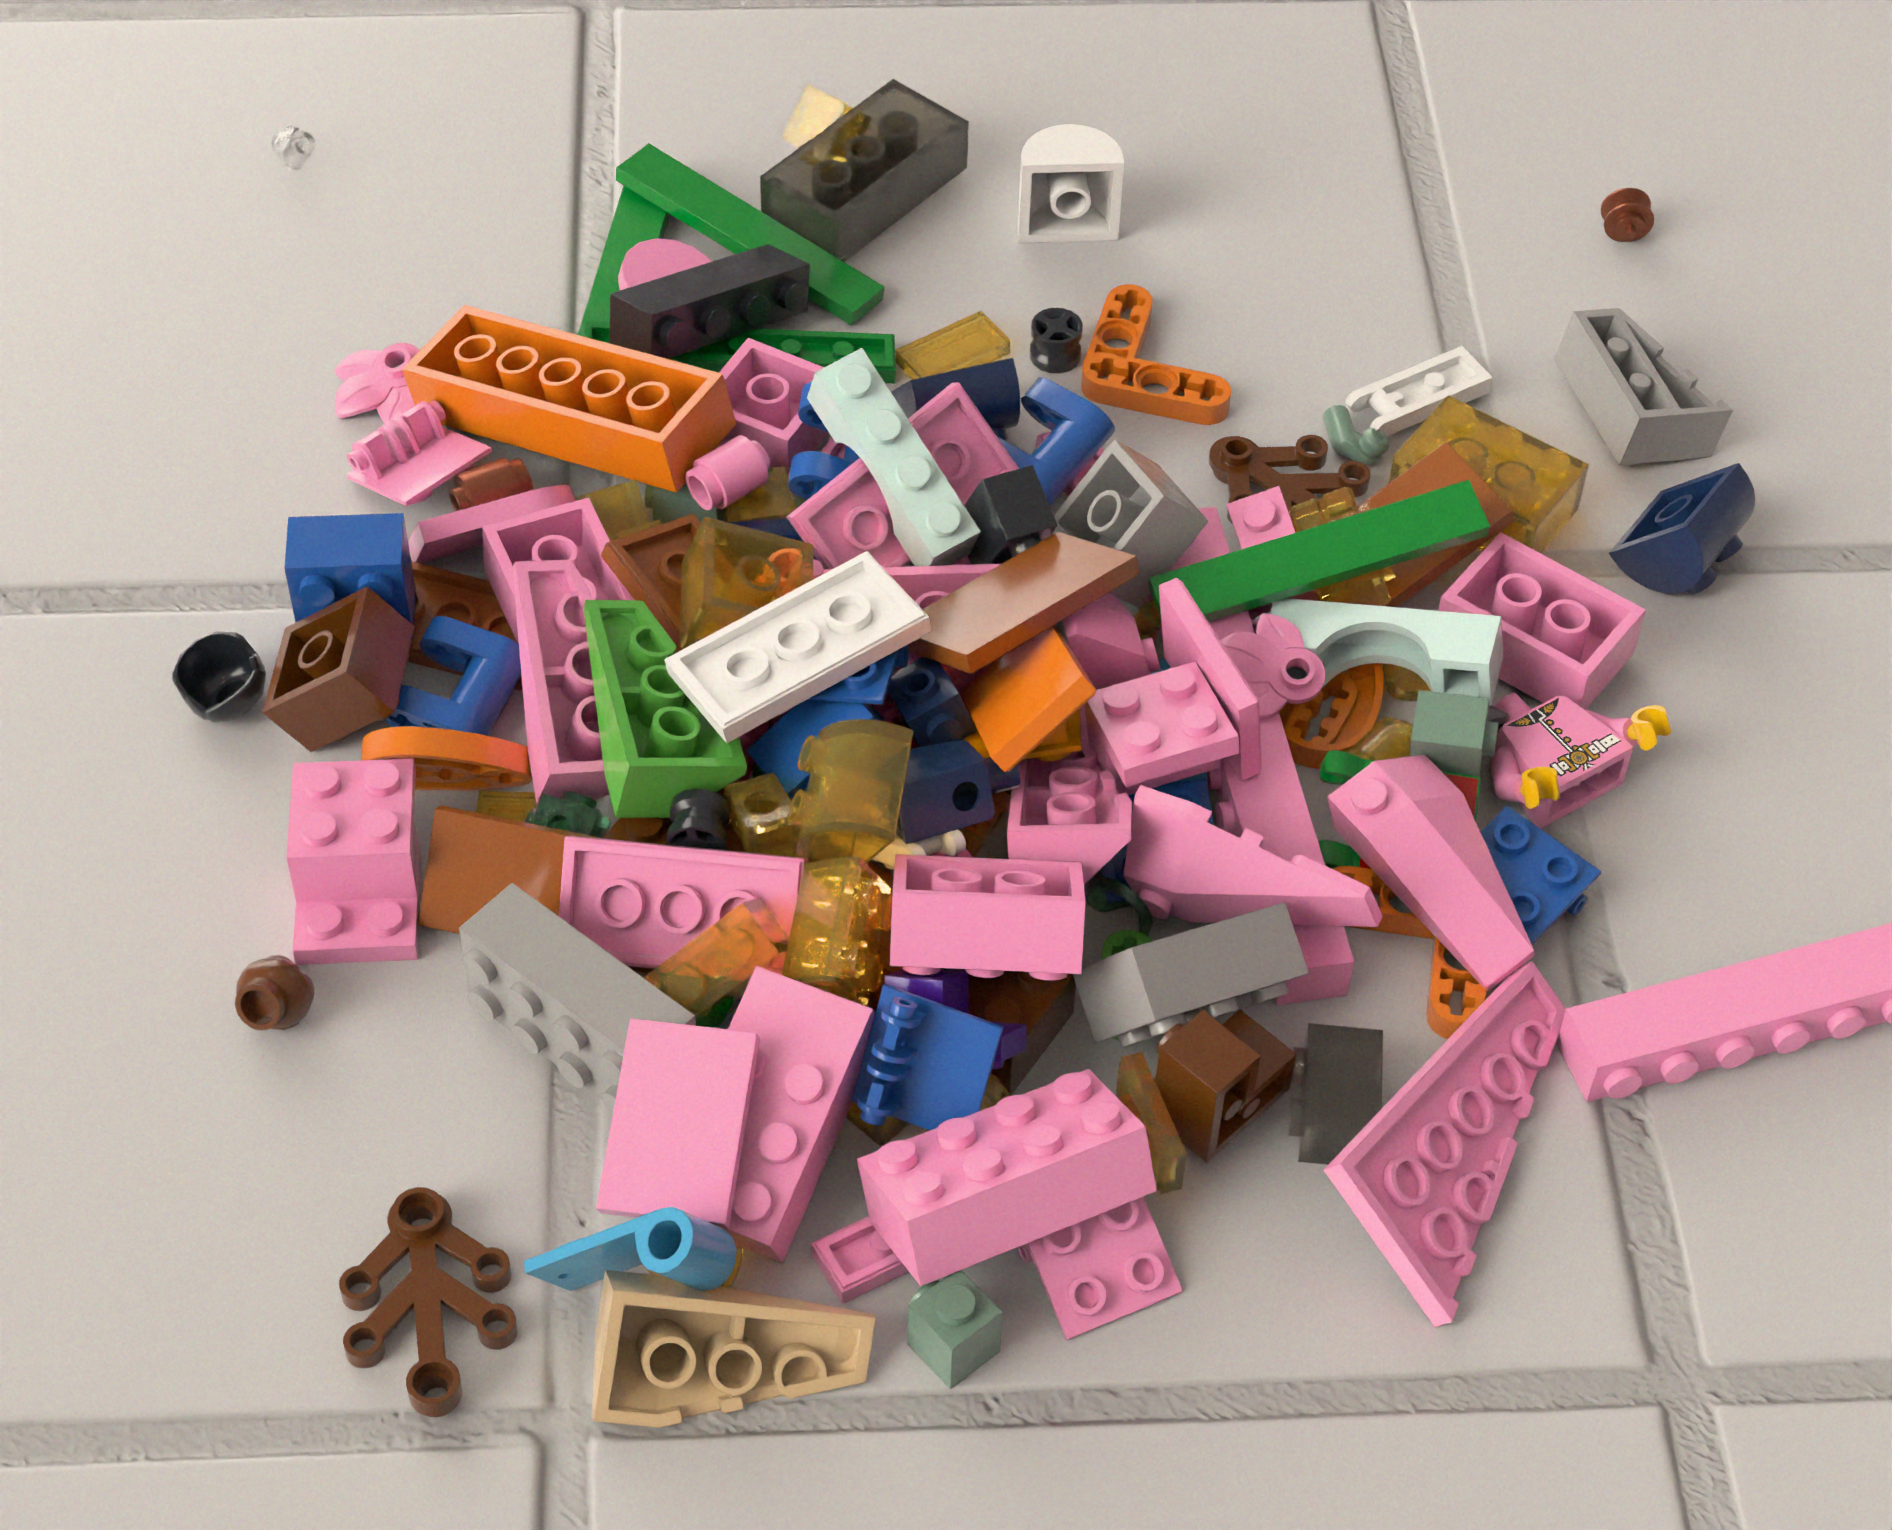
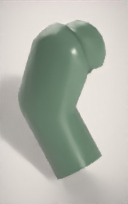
[1323,405,1389,465]

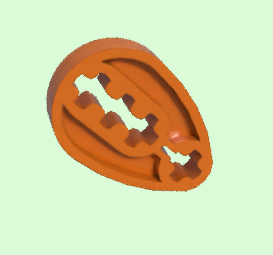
[1279,663,1384,769]
[361,726,532,791]

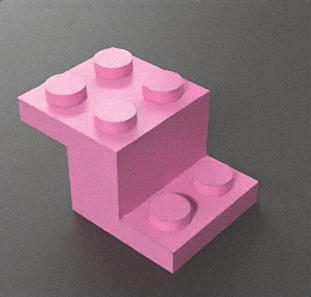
[1080,662,1239,795]
[286,758,421,965]

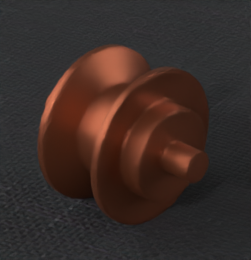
[1600,188,1654,242]

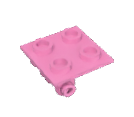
[347,400,492,506]
[1018,1196,1183,1340]

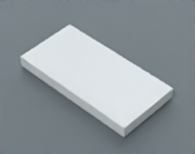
[664,551,932,743]

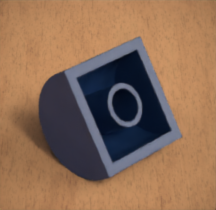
[891,358,1020,440]
[1609,463,1755,594]

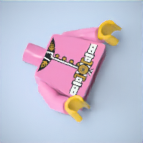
[1490,693,1672,829]

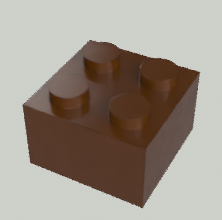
[262,586,415,752]

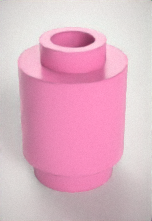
[685,435,770,510]

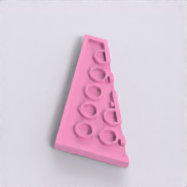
[1324,961,1566,1327]

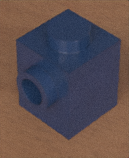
[887,657,978,747]

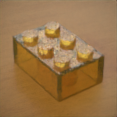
[1388,395,1589,553]

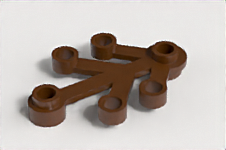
[1209,435,1371,533]
[339,1187,517,1417]

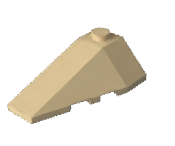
[592,1270,876,1428]

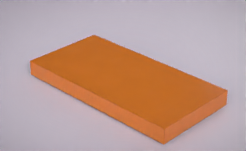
[960,625,1097,772]

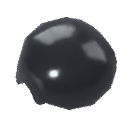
[172,631,266,723]

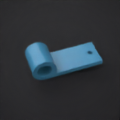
[524,1207,737,1291]

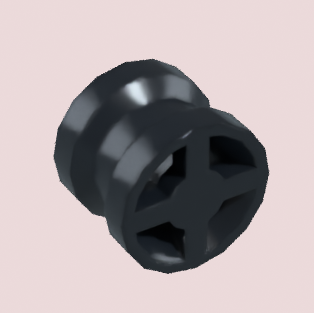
[1030,308,1083,374]
[666,789,731,850]

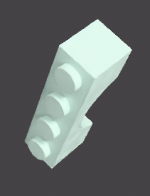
[807,348,981,566]
[1270,598,1503,706]

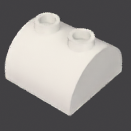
[1018,124,1124,243]

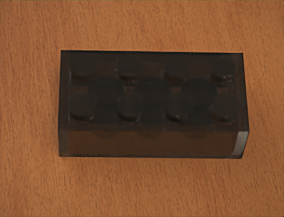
[760,79,969,262]

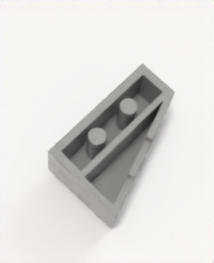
[1554,308,1733,465]

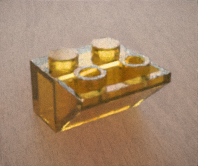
[782,856,893,1007]

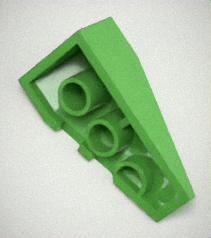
[584,600,747,818]

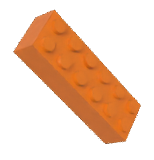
[402,305,736,493]

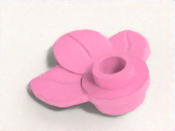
[334,343,420,428]
[1220,613,1326,719]

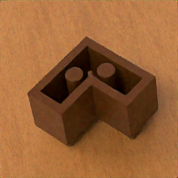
[1151,1009,1296,1163]

